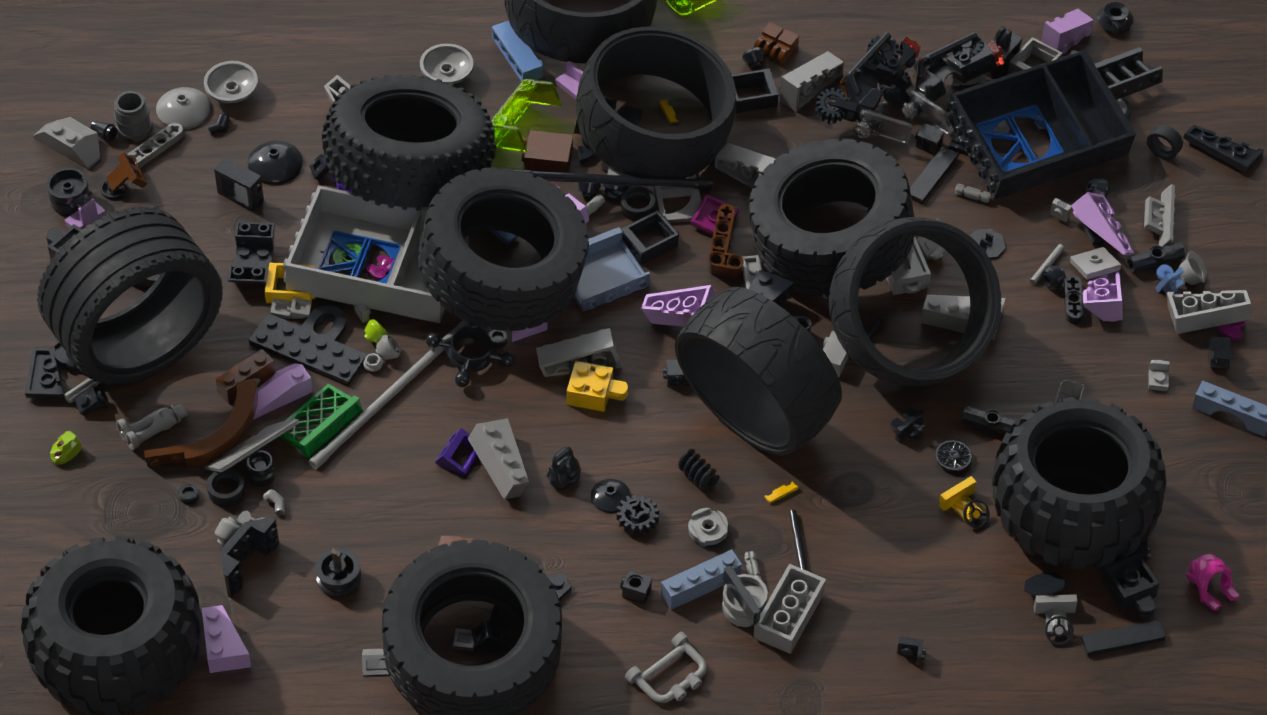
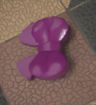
[366,255,394,281]
[1218,320,1246,340]

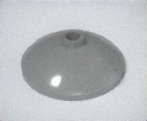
[420,44,473,84]
[204,61,258,103]
[156,87,211,130]

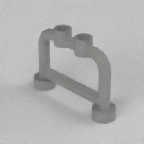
[625,632,707,703]

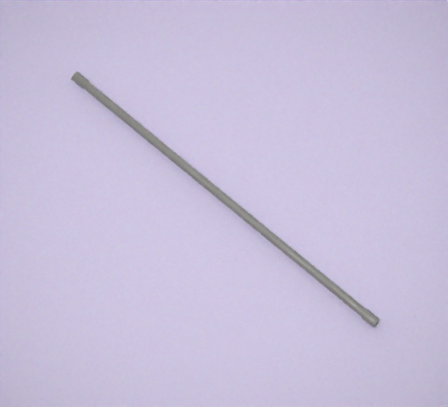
[309,194,605,469]

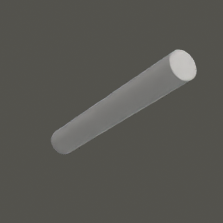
[1030,244,1065,285]

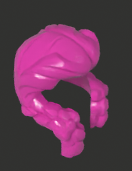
[1186,554,1239,611]

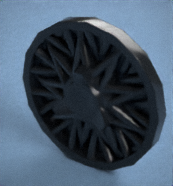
[935,440,972,472]

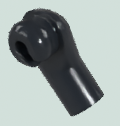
[208,112,230,134]

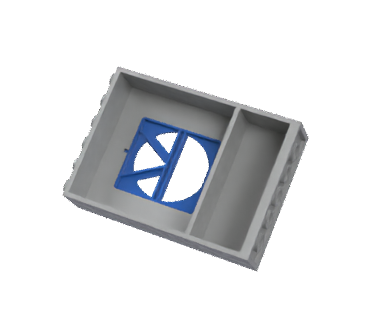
[283,185,469,323]

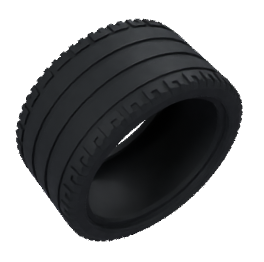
[37,207,223,385]

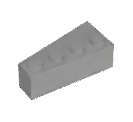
[780,51,844,112]
[1167,290,1252,334]
[921,295,1005,341]
[536,328,623,377]

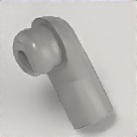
[263,489,285,516]

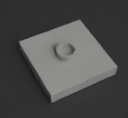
[1070,247,1121,280]

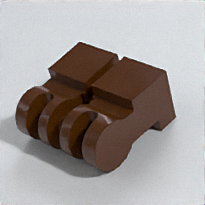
[754,22,799,64]

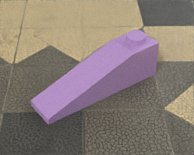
[1071,192,1134,255]
[1083,271,1123,322]
[253,363,313,420]

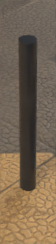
[789,510,807,571]

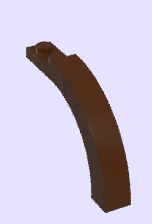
[144,379,258,468]

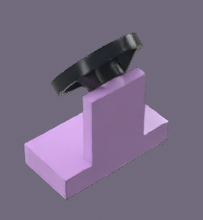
[64,190,106,229]

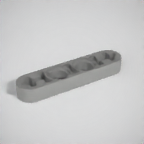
[127,123,184,168]

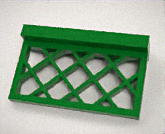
[278,383,363,459]

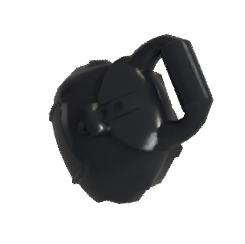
[546,446,581,489]

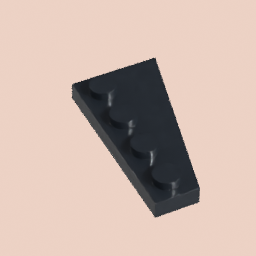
[1183,125,1264,172]

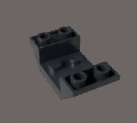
[228,222,275,284]
[220,517,279,598]

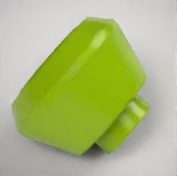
[364,319,389,344]

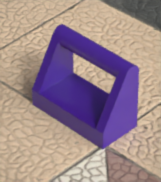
[435,428,478,477]

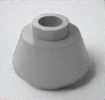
[376,335,401,360]

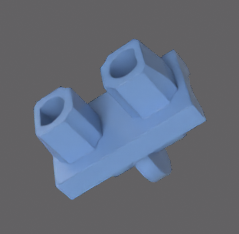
[1155,265,1185,295]

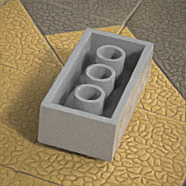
[754,564,826,654]

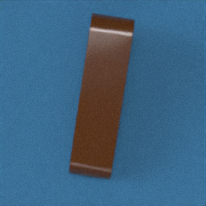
[708,204,744,278]

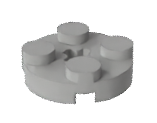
[688,508,728,547]

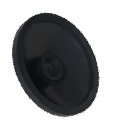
[247,140,302,184]

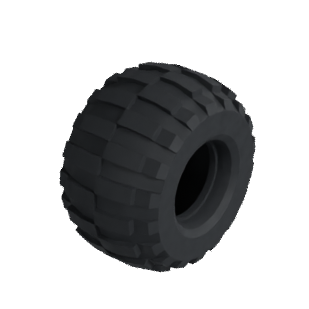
[992,397,1167,569]
[21,536,203,715]

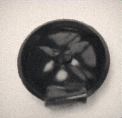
[1096,2,1133,34]

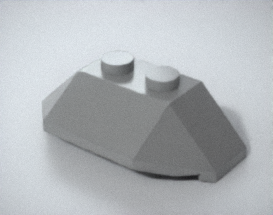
[33,117,100,170]

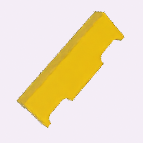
[659,100,679,125]
[765,481,798,504]

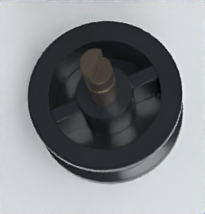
[315,548,361,596]

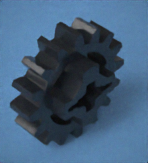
[616,494,659,535]

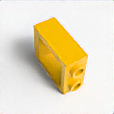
[265,263,316,304]

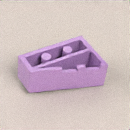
[202,605,251,673]

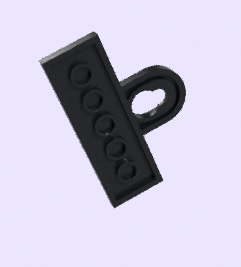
[249,305,367,386]

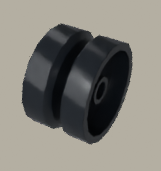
[46,168,91,215]

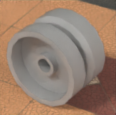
[722,574,768,627]

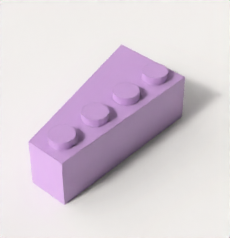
[641,285,717,326]

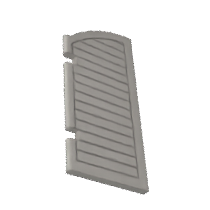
[204,419,300,472]

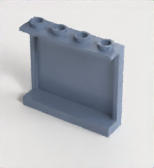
[574,227,650,312]

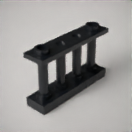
[1095,47,1163,100]

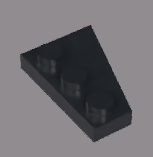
[25,347,65,399]

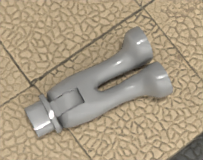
[116,404,188,450]

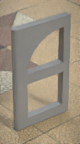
[654,174,702,223]

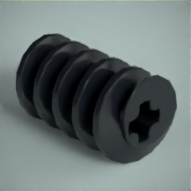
[678,449,720,491]

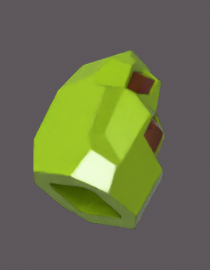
[50,431,82,464]

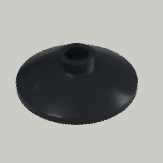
[591,479,630,513]

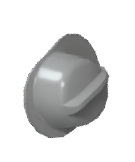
[1179,251,1207,285]

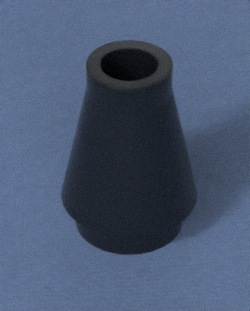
[91,120,118,141]

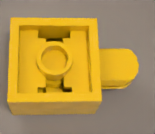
[567,361,628,412]

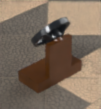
[100,152,148,199]

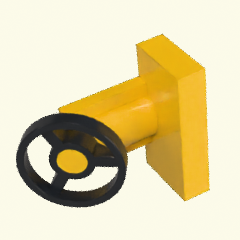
[939,476,990,528]

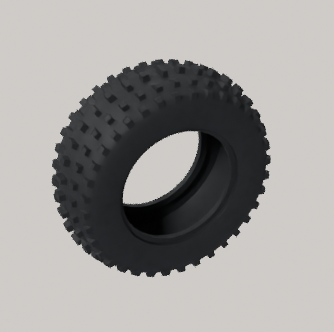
[322,74,496,211]

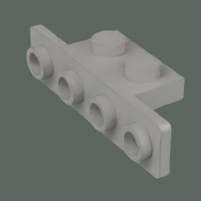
[1144,184,1176,247]

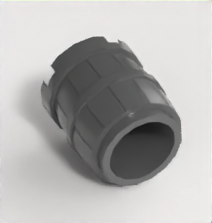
[114,91,153,142]

